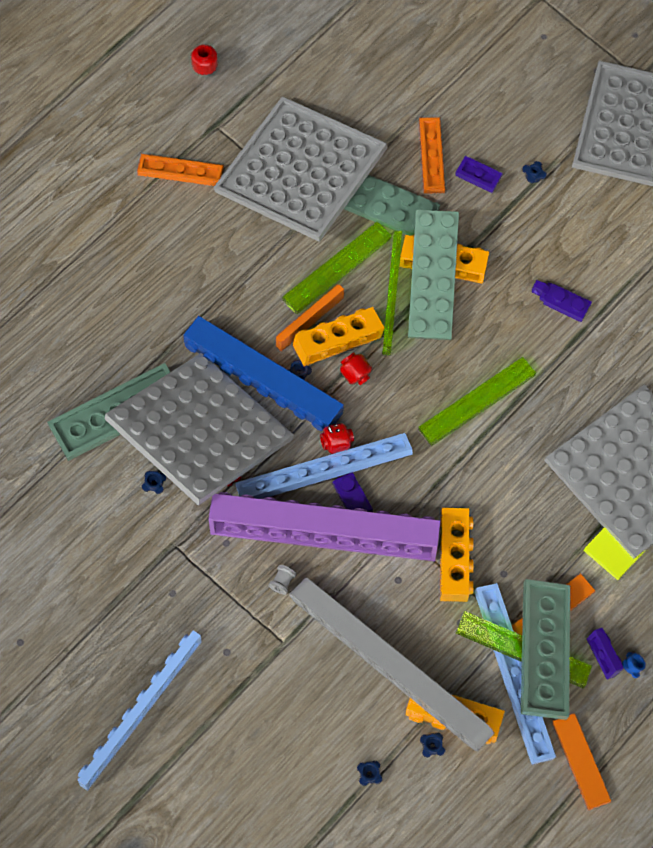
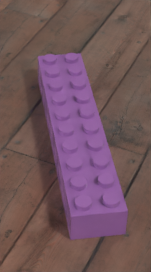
[209,492,440,561]

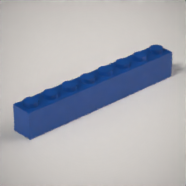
[183,316,344,431]

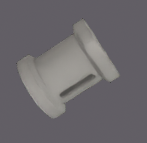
[268,565,297,595]

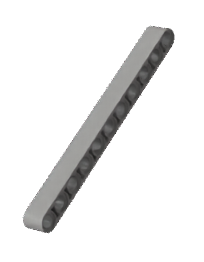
[289,578,494,752]

